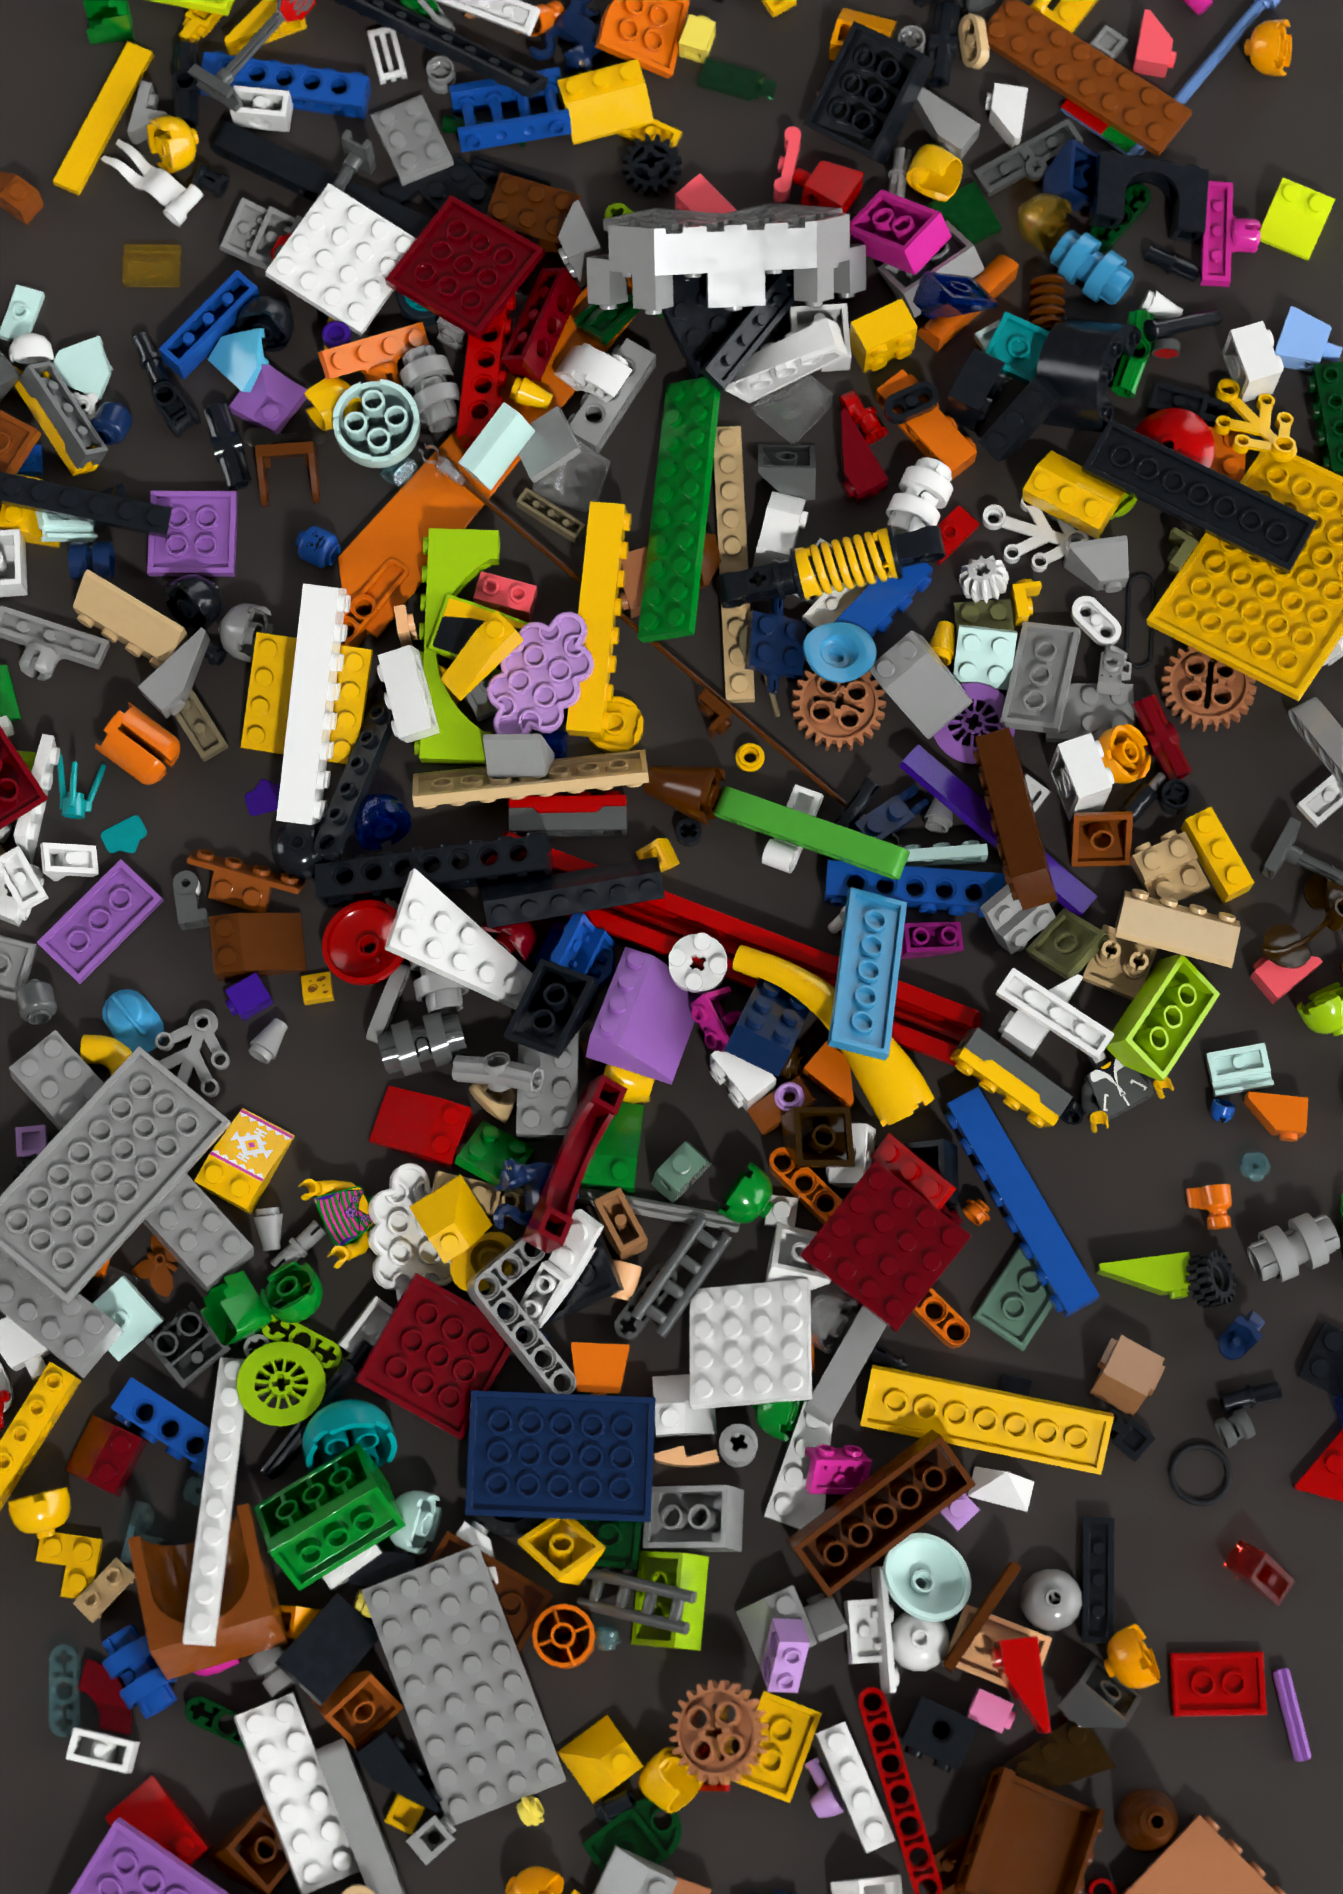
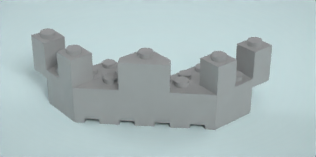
[586,203,866,315]

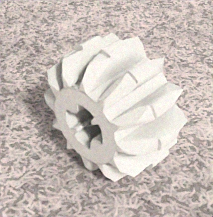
[959,555,1009,603]

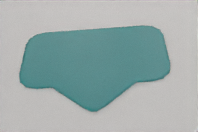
[101,815,147,854]

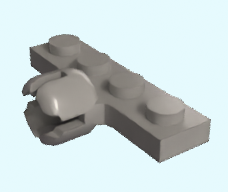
[0,605,110,681]

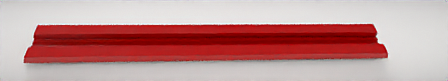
[486,831,981,1067]

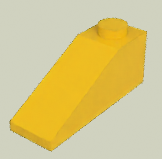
[224,0,307,56]
[440,610,524,701]

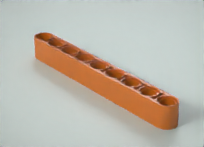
[768,1147,970,1349]

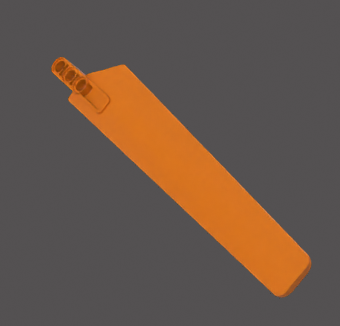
[338,277,636,647]

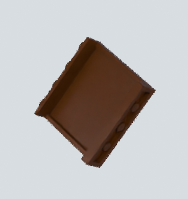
[953,1767,1105,1894]

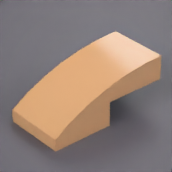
[654,1446,720,1468]

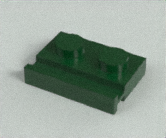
[573,293,641,346]

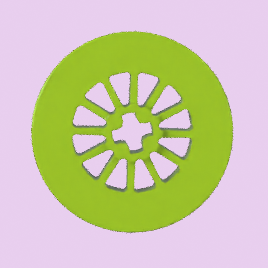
[236,1341,326,1426]

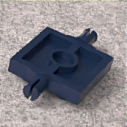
[745,597,806,694]

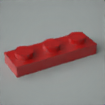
[871,1133,957,1211]

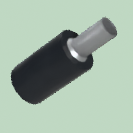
[1118,772,1166,823]

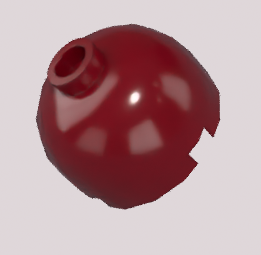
[481,921,537,966]

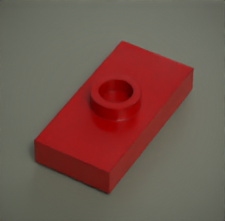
[936,505,980,566]

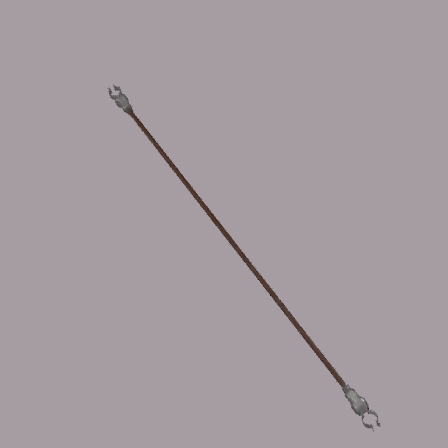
[418,443,902,847]

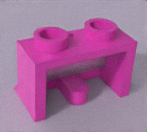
[690,986,741,1052]

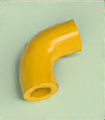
[80,1035,132,1076]

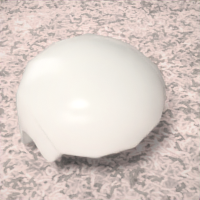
[9,333,54,365]

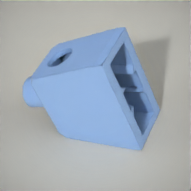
[1274,306,1343,372]

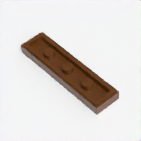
[942,1561,1022,1673]

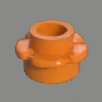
[962,1198,990,1226]

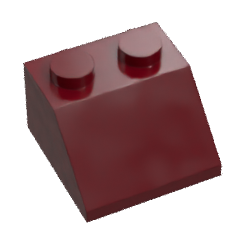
[65,1415,148,1497]

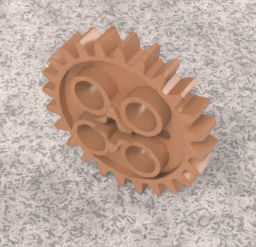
[1161,646,1257,732]
[791,670,886,752]
[669,1680,769,1785]

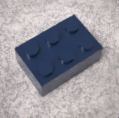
[724,978,810,1077]

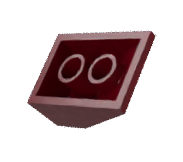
[0,726,48,830]

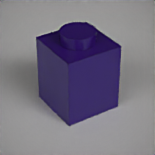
[225,972,274,1021]

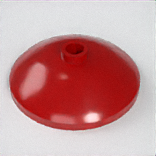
[1135,408,1215,468]
[322,900,404,985]

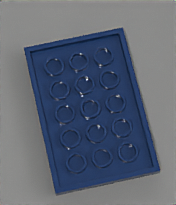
[465,1390,656,1523]

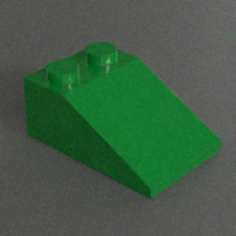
[580,1103,644,1194]

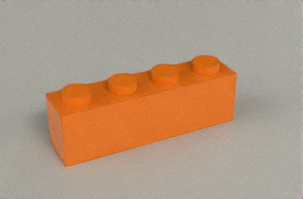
[875,369,977,481]

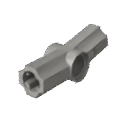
[452,1052,544,1093]

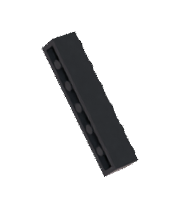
[481,857,665,928]

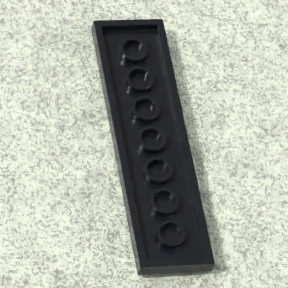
[1082,419,1317,574]

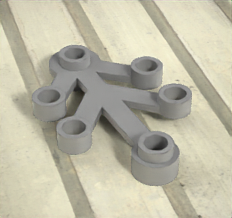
[155,1009,230,1098]

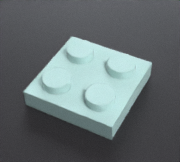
[953,624,1017,690]

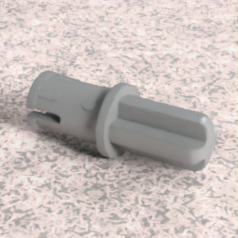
[888,147,912,198]

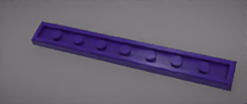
[899,744,1097,917]

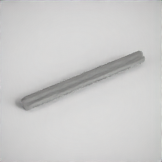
[575,1187,740,1233]

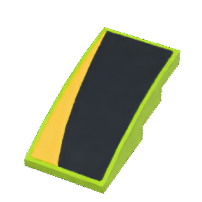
[427,594,528,675]

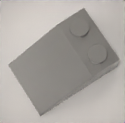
[869,630,973,739]
[643,1485,744,1552]

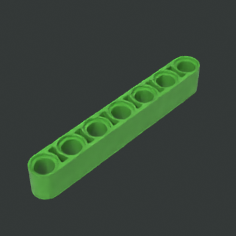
[713,786,910,880]

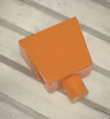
[571,1342,630,1396]

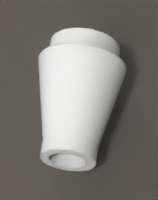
[1139,290,1183,320]

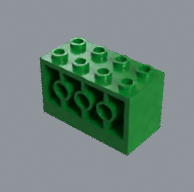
[253,1442,406,1591]

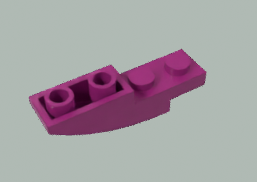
[841,922,964,960]

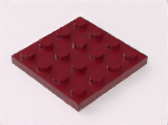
[385,195,545,340]
[800,1161,972,1332]
[354,1273,521,1440]

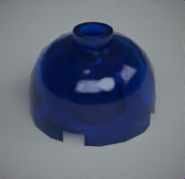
[353,793,412,850]

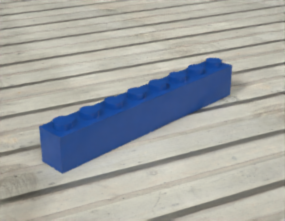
[944,1087,1100,1318]

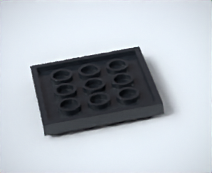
[662,273,790,379]

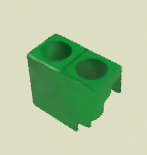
[83,0,134,45]
[200,1271,272,1346]

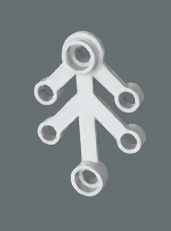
[982,496,1090,572]

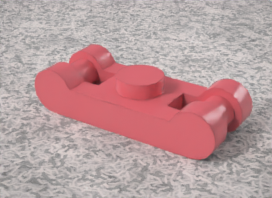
[773,126,801,204]

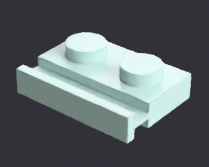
[35,511,98,542]
[1205,1043,1274,1097]

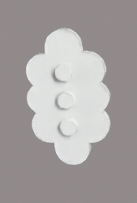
[368,1163,453,1301]

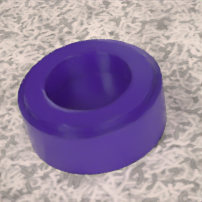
[322,321,352,349]

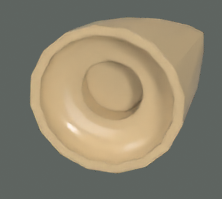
[469,1083,517,1124]

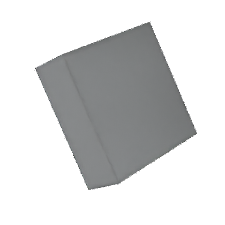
[1090,24,1128,60]

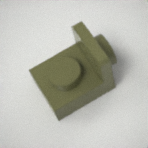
[1167,527,1198,577]

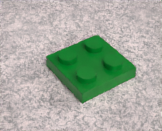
[454,1120,535,1192]

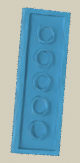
[828,887,907,1061]

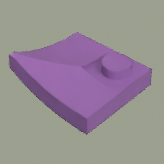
[229,364,307,437]

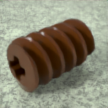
[1029,274,1066,331]

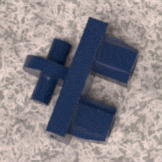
[1216,1310,1266,1360]

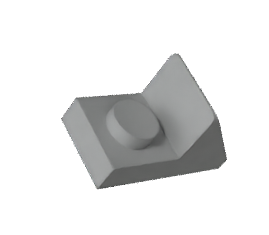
[127,81,167,145]

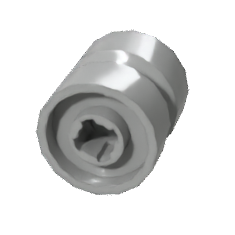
[248,1645,295,1698]

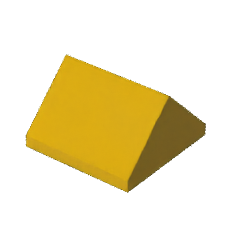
[517,1519,605,1586]

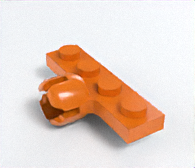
[318,322,430,386]

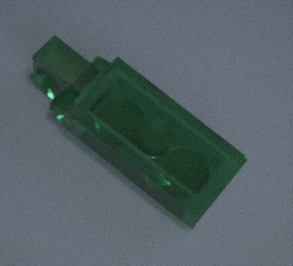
[698,57,777,101]

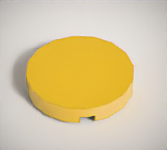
[589,696,644,753]

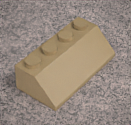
[73,569,189,669]
[1115,889,1241,968]

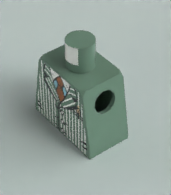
[651,1141,712,1204]

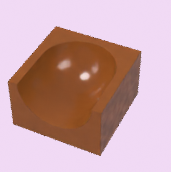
[128,1503,288,1680]

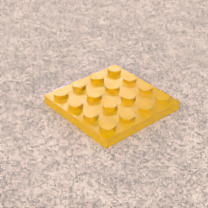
[240,632,373,764]

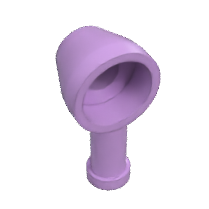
[804,1758,845,1818]

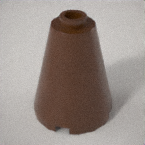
[641,765,726,825]
[1115,1788,1179,1853]

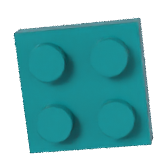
[985,311,1050,385]

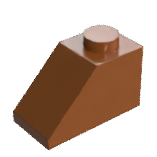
[0,171,44,226]

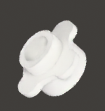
[72,392,98,421]

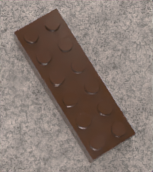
[973,727,1058,910]
[786,1430,976,1597]

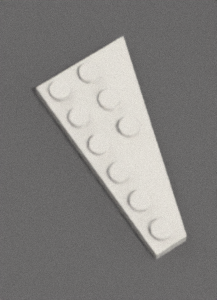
[385,868,533,1010]

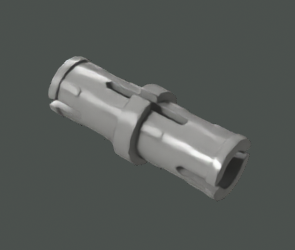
[270,1220,327,1268]

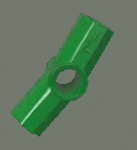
[1111,310,1154,398]

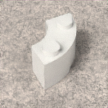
[554,343,632,403]
[753,491,809,567]

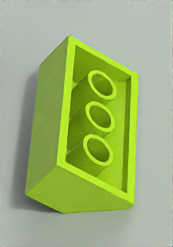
[1106,954,1220,1081]

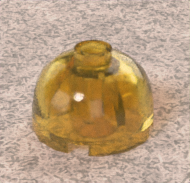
[1018,193,1072,252]

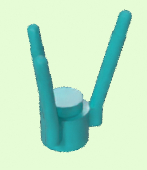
[57,753,106,819]

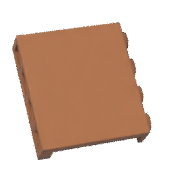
[1120,1814,1286,1894]

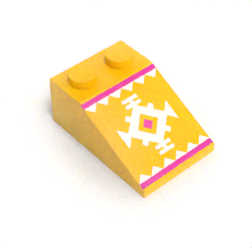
[194,1108,295,1215]

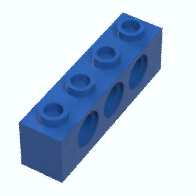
[111,1377,210,1477]

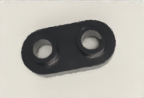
[883,381,939,424]

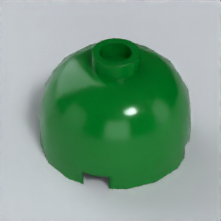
[717,1162,774,1224]
[260,1262,323,1323]
[752,1400,804,1442]

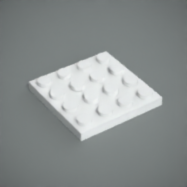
[265,183,416,336]
[690,1279,812,1410]

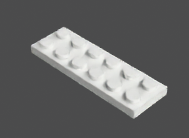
[233,1692,360,1894]

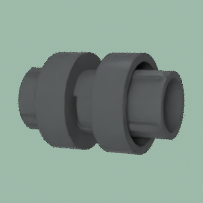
[377,1011,467,1076]

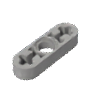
[366,962,411,1044]

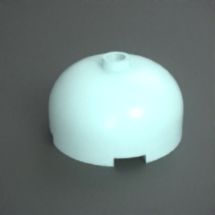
[333,379,420,468]

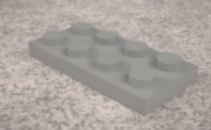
[1000,621,1081,734]

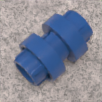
[102,1624,178,1719]

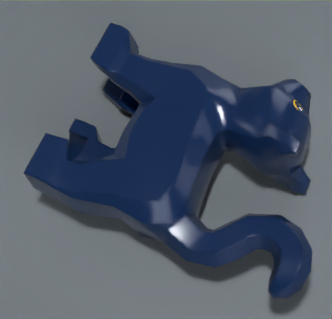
[529,0,602,74]
[493,1159,580,1229]

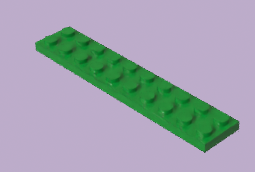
[637,377,721,643]

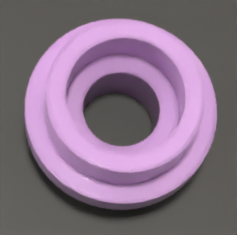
[774,1082,805,1112]

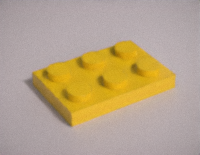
[731,1691,822,1803]

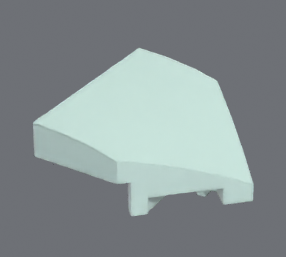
[53,336,114,400]

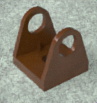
[255,441,321,507]

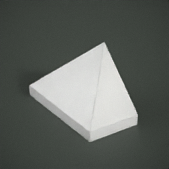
[967,1466,1034,1512]

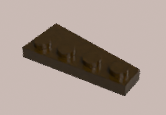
[976,1720,1116,1795]

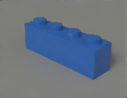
[159,270,260,380]
[834,563,933,641]

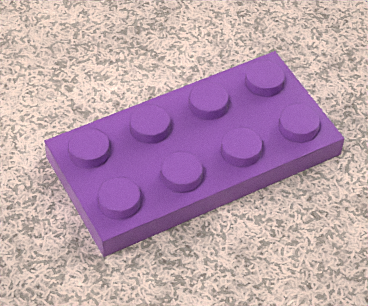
[37,859,164,984]

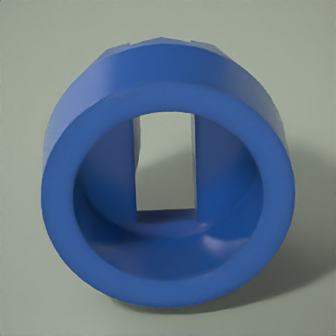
[1210,1098,1236,1123]

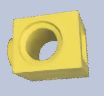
[679,14,716,64]

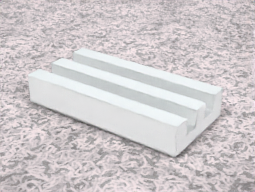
[367,27,407,85]

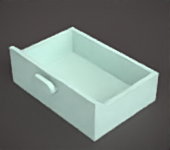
[458,402,535,491]

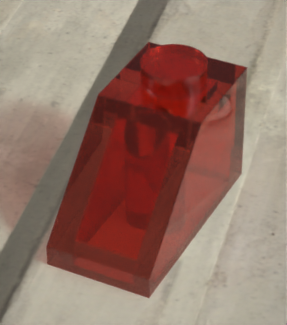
[1223,1539,1295,1606]

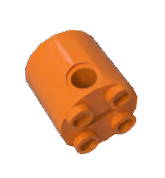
[532,1604,596,1669]

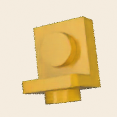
[1009,579,1042,626]

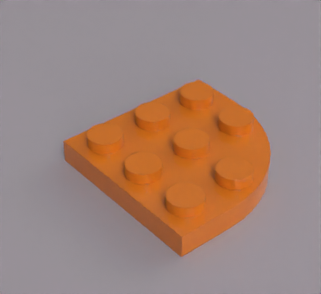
[595,0,690,79]

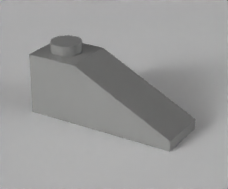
[913,87,980,160]
[138,627,210,719]

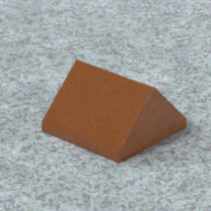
[1069,811,1133,867]

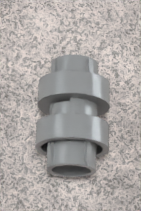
[399,345,461,432]
[409,961,469,1015]
[1247,1213,1340,1283]

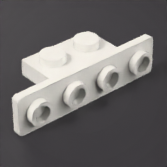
[844,1566,899,1694]

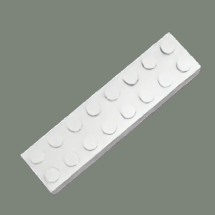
[276,584,351,825]

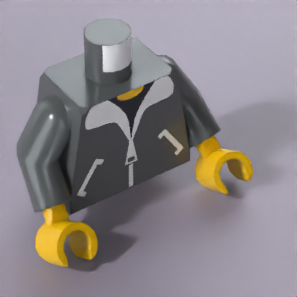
[1081,1051,1174,1133]

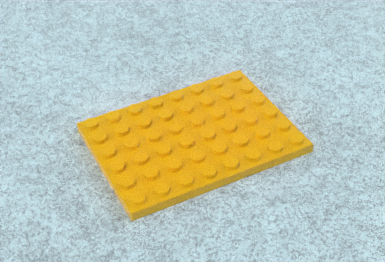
[1146,452,1343,701]

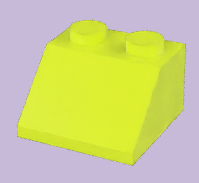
[1260,178,1335,261]

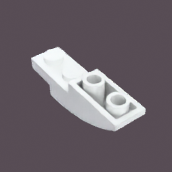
[519,1209,604,1329]

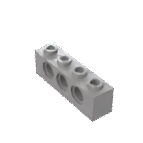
[567,338,656,457]

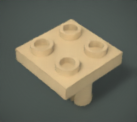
[1082,924,1158,1001]

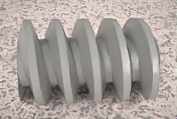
[719,1424,758,1467]

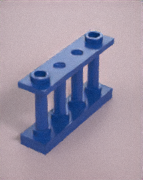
[449,67,572,153]

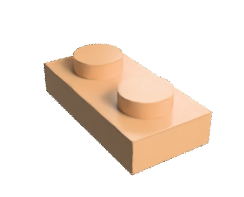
[394,605,418,647]

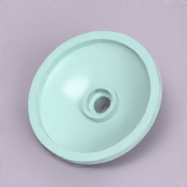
[883,1533,971,1622]

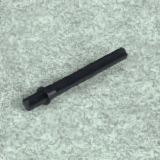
[260,1339,373,1479]

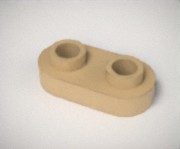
[958,13,989,69]

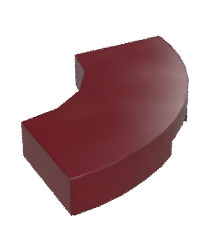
[78,1659,133,1735]

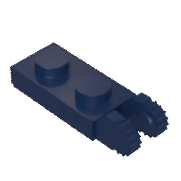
[852,784,931,841]

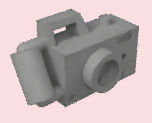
[1096,644,1132,696]

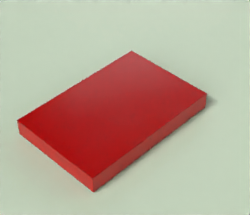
[1169,1651,1267,1717]

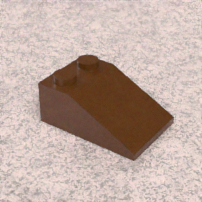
[209,913,307,982]

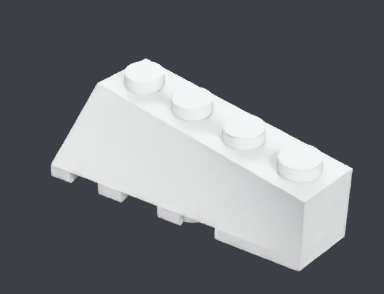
[725,317,848,403]

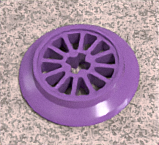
[934,682,1015,764]

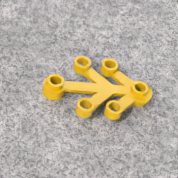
[1214,379,1297,462]

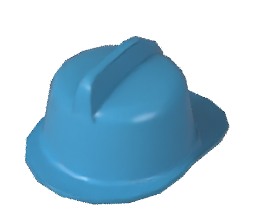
[102,989,164,1053]

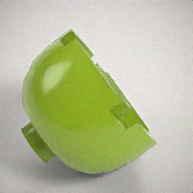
[1296,982,1343,1036]

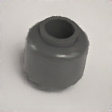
[16,979,57,1025]

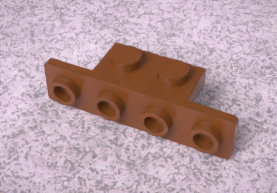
[186,849,306,913]

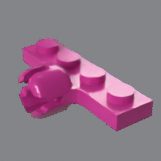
[1201,181,1261,287]

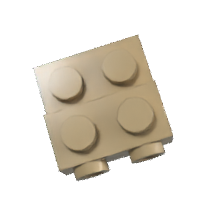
[1130,830,1210,902]

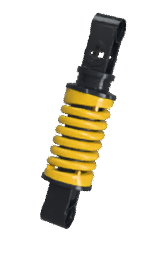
[716,525,946,609]

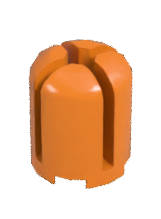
[95,702,180,785]

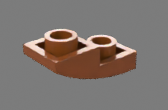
[747,1076,817,1135]

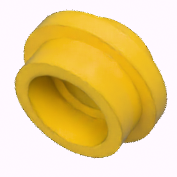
[735,743,765,772]

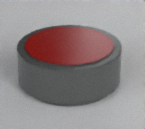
[1152,337,1181,359]

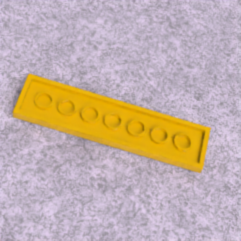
[860,1365,1114,1475]

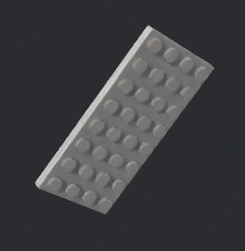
[0,1046,231,1305]
[361,1544,567,1826]

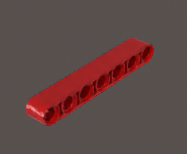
[858,1687,942,1894]

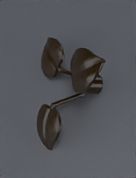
[1261,864,1343,976]

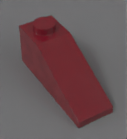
[840,408,888,505]

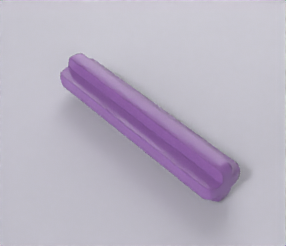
[1272,1668,1311,1762]

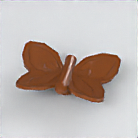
[132,1233,178,1298]

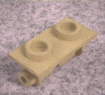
[73,1557,135,1623]

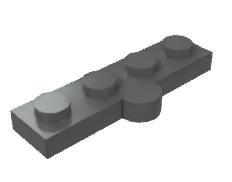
[973,118,1084,198]

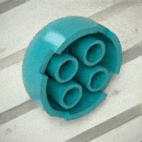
[302,1399,397,1472]

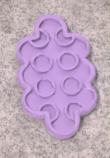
[487,612,594,734]

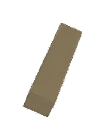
[516,487,586,544]

